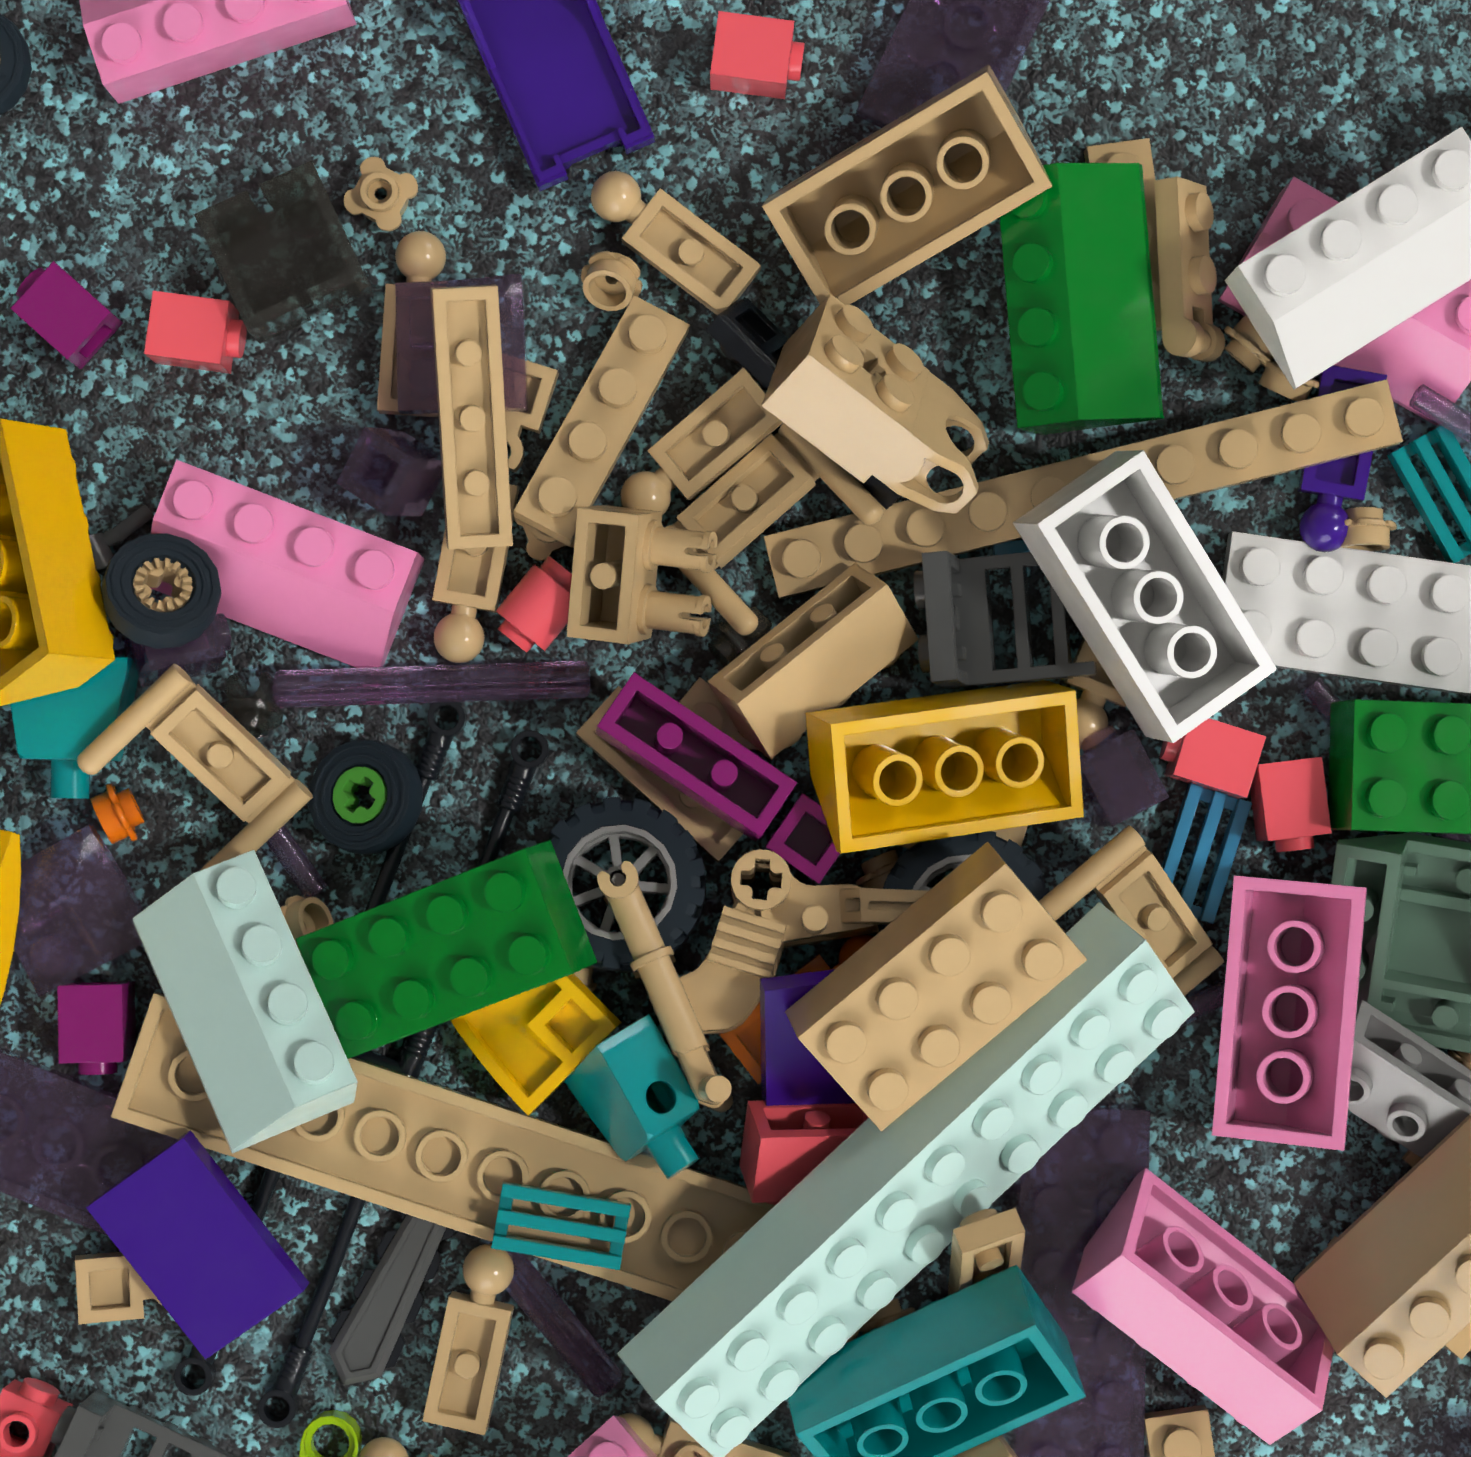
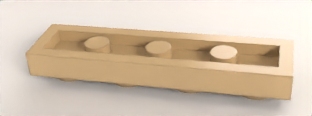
[430,284,513,550]
[513,295,690,547]

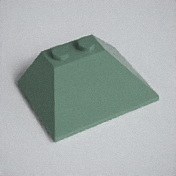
[1331,833,1471,1053]

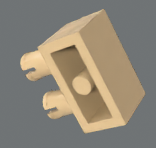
[566,505,717,644]

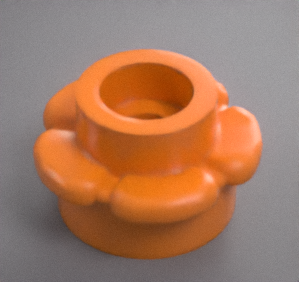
[90,783,145,844]

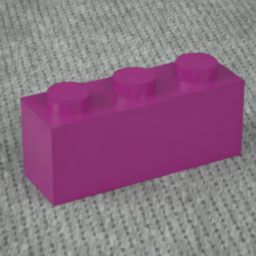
[595,672,797,842]

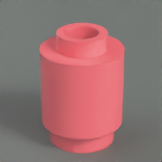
[496,556,572,653]

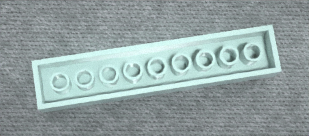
[617,902,1195,1457]

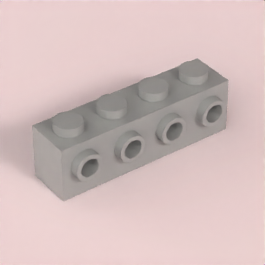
[1348,1000,1471,1158]

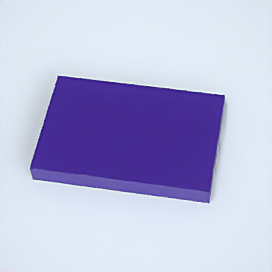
[760,969,855,1106]
[86,1130,309,1360]

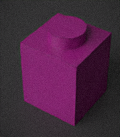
[10,261,123,369]
[765,793,840,884]
[57,981,136,1075]

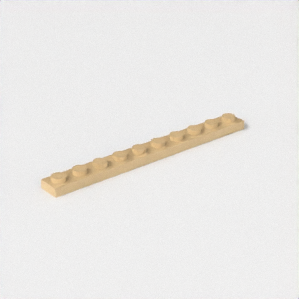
[764,379,1403,599]

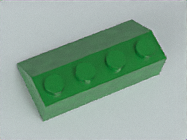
[1000,163,1164,435]

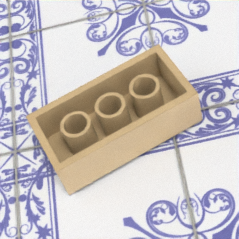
[785,842,1087,1132]

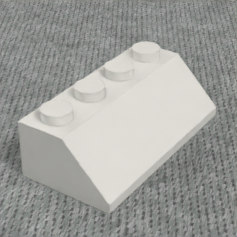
[1225,127,1471,390]

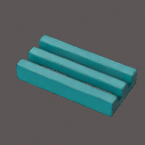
[1387,423,1471,563]
[491,1181,631,1270]

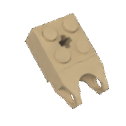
[761,294,989,514]

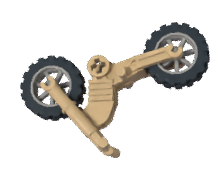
[547,797,1050,1113]

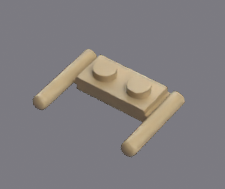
[666,423,884,636]
[77,663,313,870]
[1039,825,1224,996]

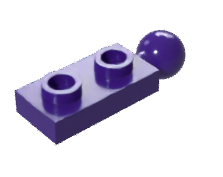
[1298,366,1387,552]

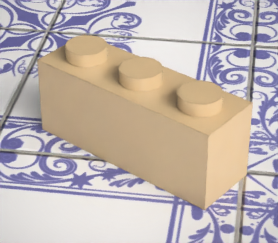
[707,563,918,759]

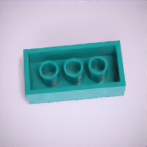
[788,1264,1086,1457]

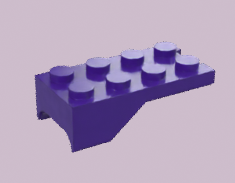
[457,0,655,192]

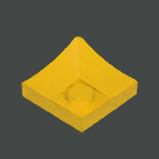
[450,973,622,1116]

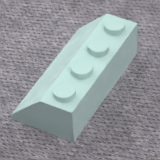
[133,850,358,1153]

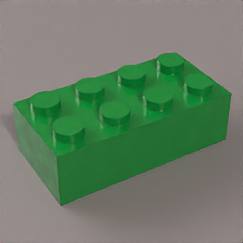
[1328,699,1471,834]
[296,840,597,1059]

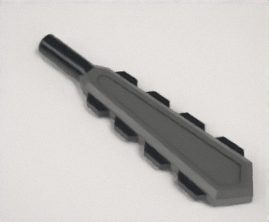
[328,1212,455,1385]

